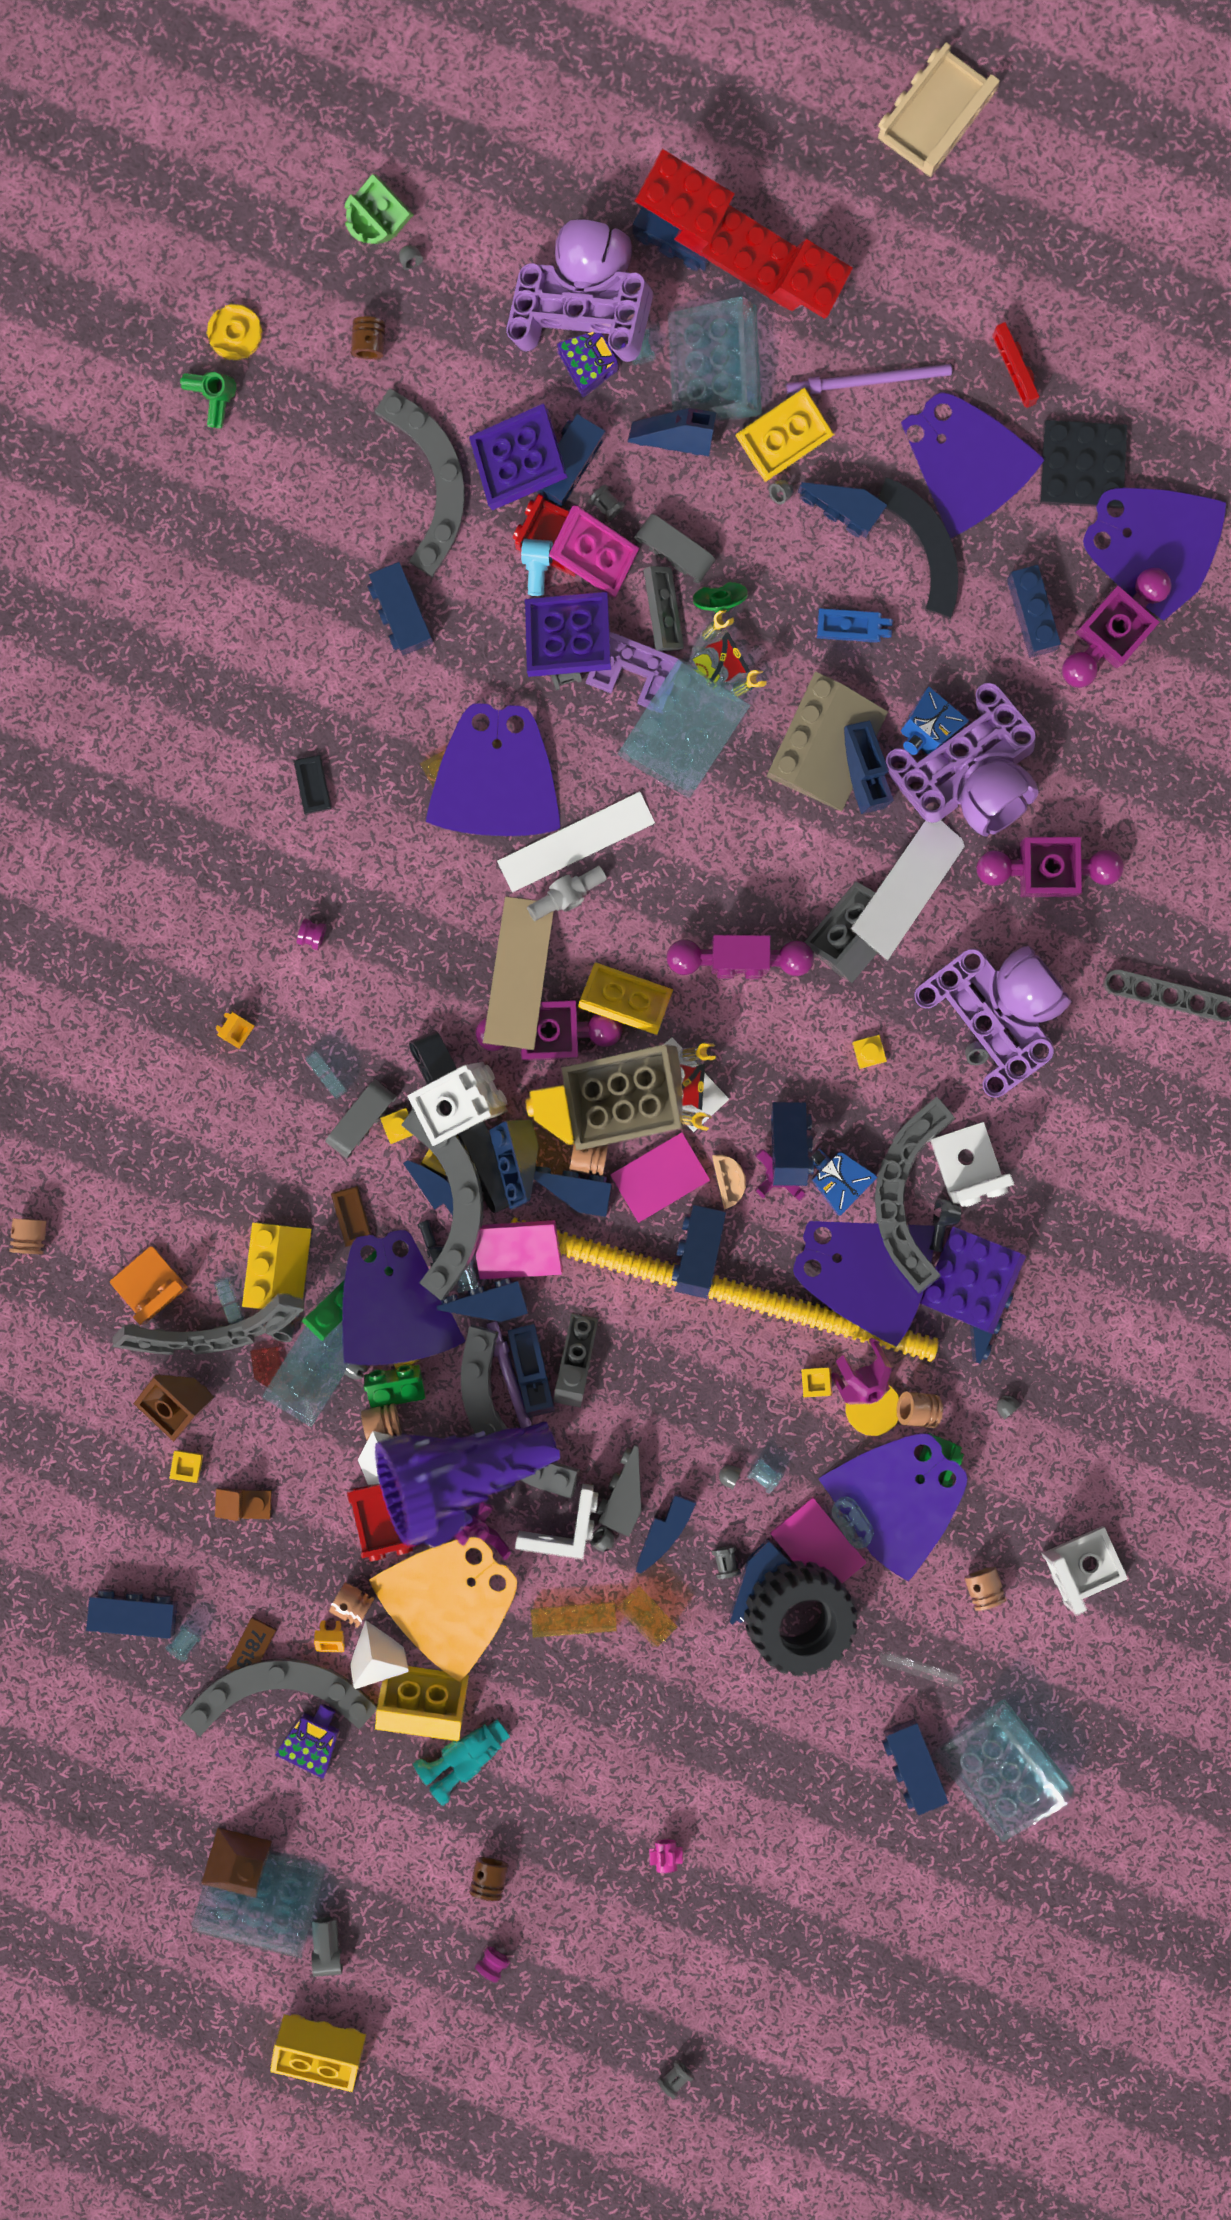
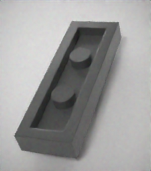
[643,566,684,651]

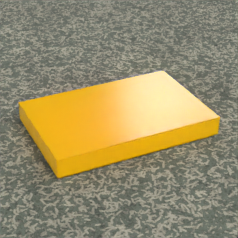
[735,387,834,482]
[578,962,673,1035]

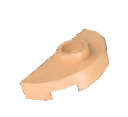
[712,1155,746,1210]

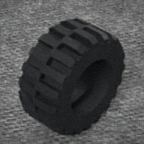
[744,1561,858,1677]

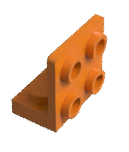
[110,1246,188,1325]

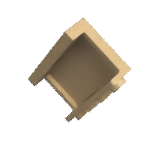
[878,42,1000,177]

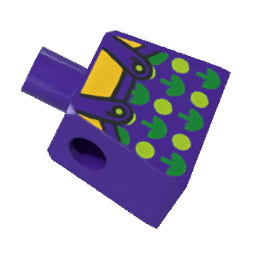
[557,332,626,397]
[275,1704,339,1779]

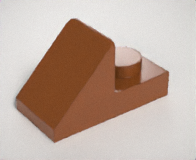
[215,1489,272,1521]

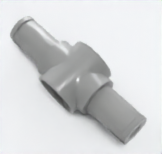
[527,866,607,921]

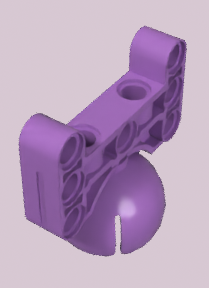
[507,220,653,362]
[886,683,1039,837]
[915,945,1072,1098]

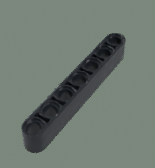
[409,1030,509,1214]

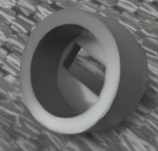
[399,245,423,270]
[769,480,793,504]
[965,1041,989,1065]
[271,1322,295,1342]
[344,1364,368,1380]
[996,1395,1021,1420]
[719,1465,742,1490]
[590,1527,615,1552]

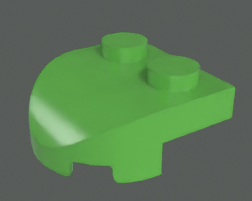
[345,174,413,244]

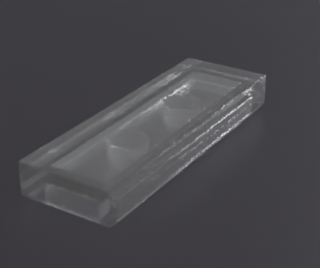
[878,1649,964,1690]

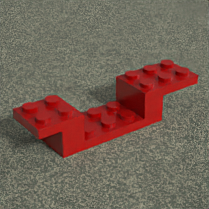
[634,148,853,319]

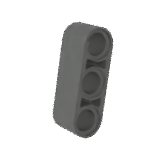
[635,514,716,584]
[325,1079,397,1159]

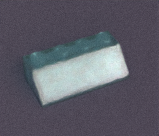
[262,1300,349,1428]

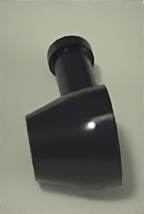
[929,1198,961,1252]
[417,1220,445,1267]

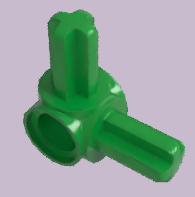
[180,372,237,429]

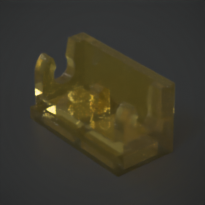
[615,1586,677,1647]

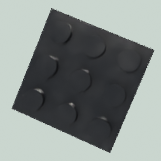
[1039,420,1127,509]

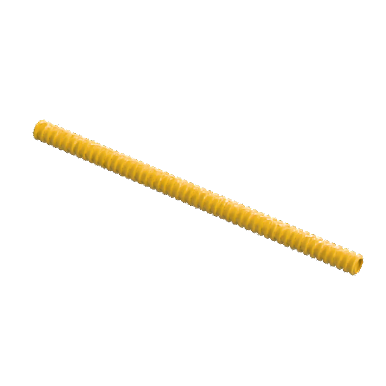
[511,1217,939,1362]

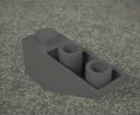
[553,1313,598,1408]
[596,1444,641,1537]

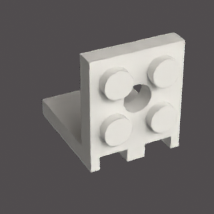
[408,1062,508,1146]
[931,1122,1014,1206]
[515,1484,598,1559]
[1041,1526,1128,1615]

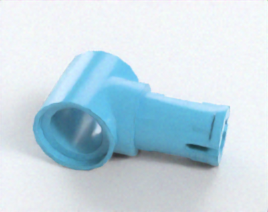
[521,539,553,596]

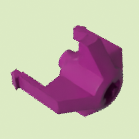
[755,1149,806,1202]
[831,1337,892,1405]
[454,1502,511,1565]

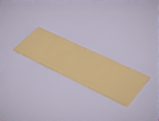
[483,897,553,1050]

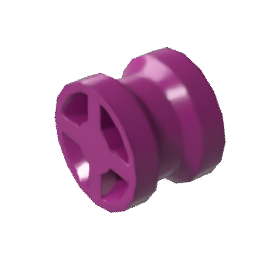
[297,918,327,951]
[475,1946,510,1983]

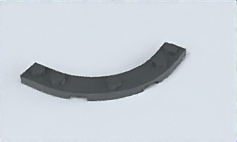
[375,388,465,578]
[875,1097,956,1294]
[401,1108,484,1300]
[113,1294,304,1355]
[461,1325,579,1498]
[180,1658,377,1736]

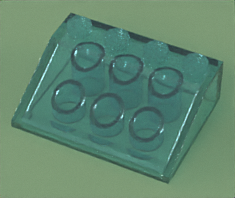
[668,296,762,420]
[617,659,751,799]
[933,1699,1074,1842]
[192,1854,325,1959]

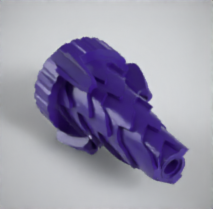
[374,1421,560,1548]

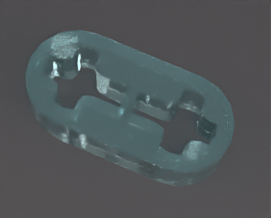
[304,1050,348,1099]
[214,1276,246,1325]
[832,1497,874,1548]

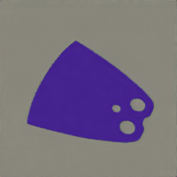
[901,393,1044,538]
[1083,488,1226,620]
[426,703,560,836]
[793,1221,934,1347]
[342,1230,465,1365]
[819,1434,967,1582]

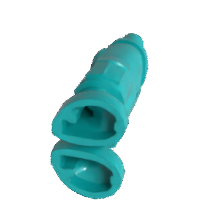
[413,1719,510,1806]

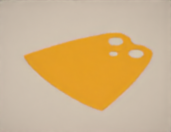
[369,1537,517,1682]

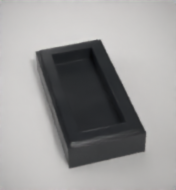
[293,755,332,815]

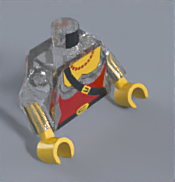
[681,610,767,698]
[678,1043,716,1131]

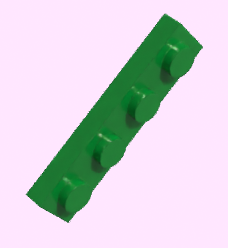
[302,1250,394,1341]

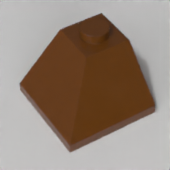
[133,1374,214,1442]
[201,1828,272,1898]

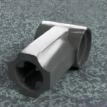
[312,1917,343,1977]

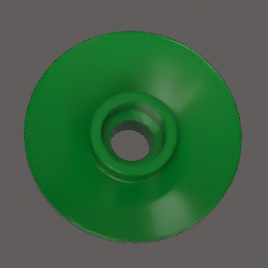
[693,582,748,613]

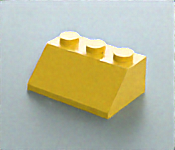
[526,1086,574,1145]
[242,1222,312,1309]
[375,1666,469,1741]
[270,2014,366,2092]

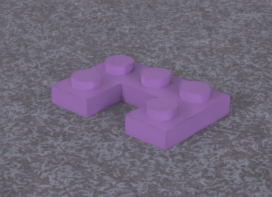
[586,632,684,714]

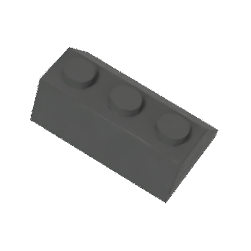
[804,881,878,983]

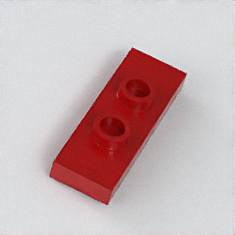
[992,322,1039,408]

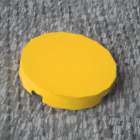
[207,304,263,360]
[845,1385,899,1436]

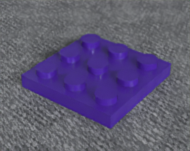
[469,403,568,511]
[525,592,611,677]
[920,1227,1026,1334]

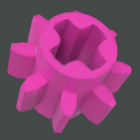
[649,1839,683,1873]

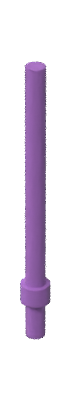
[786,364,952,395]
[486,1321,531,1429]

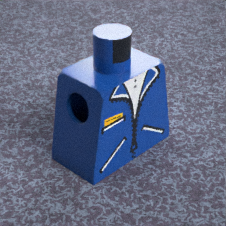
[901,687,969,755]
[810,1148,877,1216]

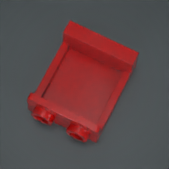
[513,494,576,577]
[347,1484,418,1561]

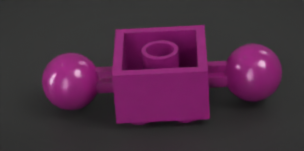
[1062,567,1172,688]
[976,837,1124,897]
[666,935,814,980]
[476,1001,623,1061]

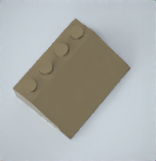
[767,671,888,812]
[561,1044,683,1150]

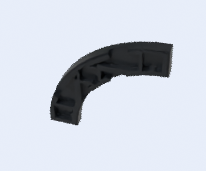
[878,477,958,620]

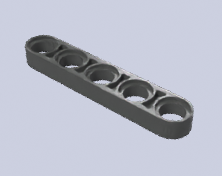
[1103,970,1231,1022]

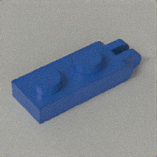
[817,609,893,642]

